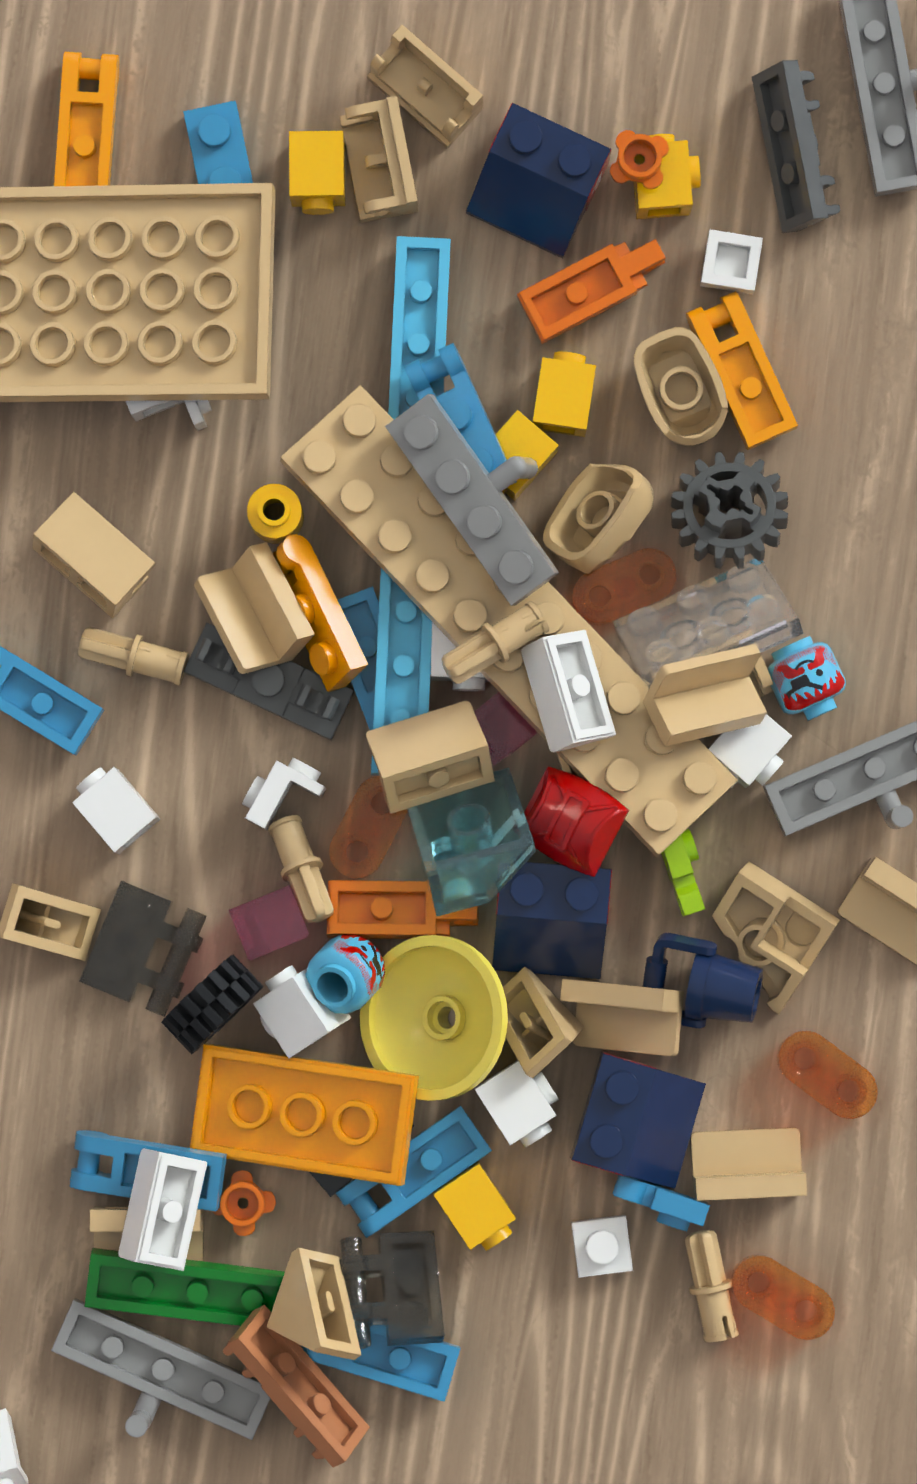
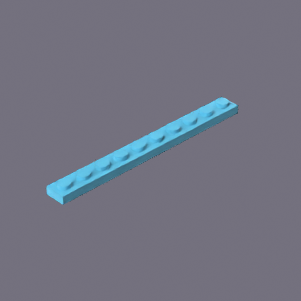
[371,236,451,776]

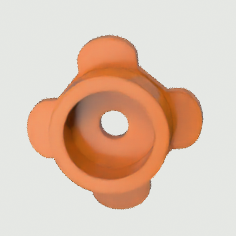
[610,130,669,189]
[212,1170,276,1236]

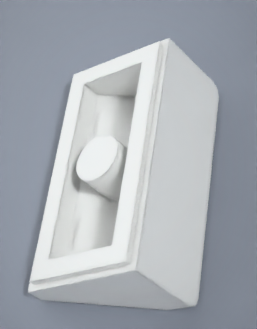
[521,630,616,752]
[118,1148,207,1271]

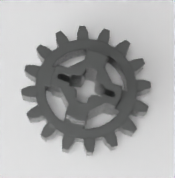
[671,452,788,569]

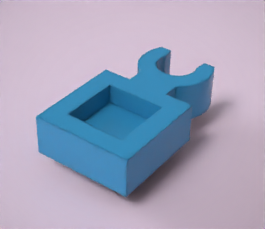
[612,1175,710,1232]

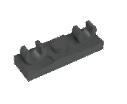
[752,60,841,233]
[184,622,354,741]

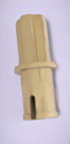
[441,601,549,684]
[78,627,189,686]
[268,815,334,923]
[685,1230,739,1342]

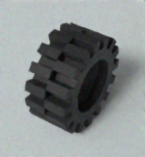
[161,954,263,1054]

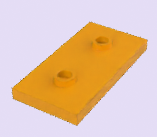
[190,1044,419,1186]

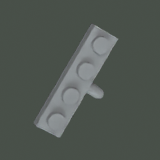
[839,0,917,197]
[385,394,559,606]
[763,721,917,837]
[51,1298,271,1440]

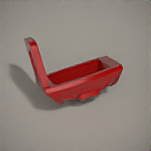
[515,766,629,877]

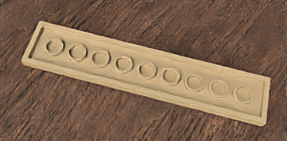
[280,385,738,858]

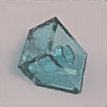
[406,768,536,916]

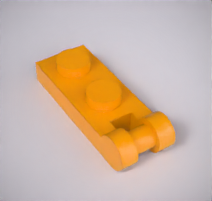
[54,51,120,186]
[686,291,798,450]
[273,534,368,692]

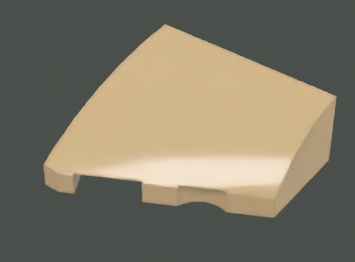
[712,861,840,1014]

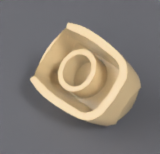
[634,327,728,447]
[543,463,653,574]

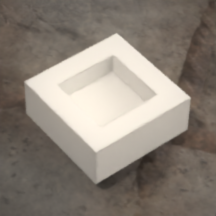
[700,229,763,295]
[571,1215,633,1278]

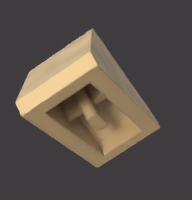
[0,883,101,961]
[503,967,584,1078]
[266,1248,361,1360]

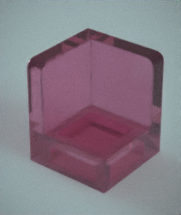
[474,692,538,768]
[229,885,309,961]

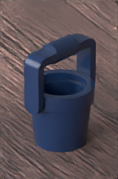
[643,933,763,1028]

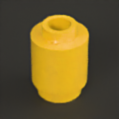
[247,484,304,544]

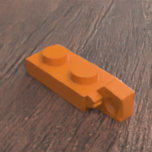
[517,239,666,344]
[326,880,479,939]

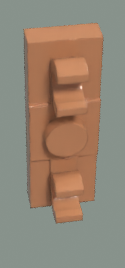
[223,1305,370,1468]

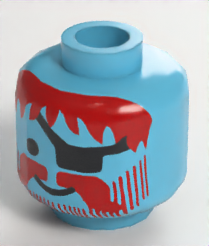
[767,636,846,721]
[305,934,385,1014]

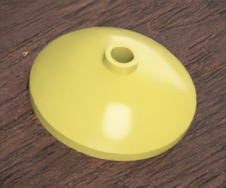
[360,935,508,1101]

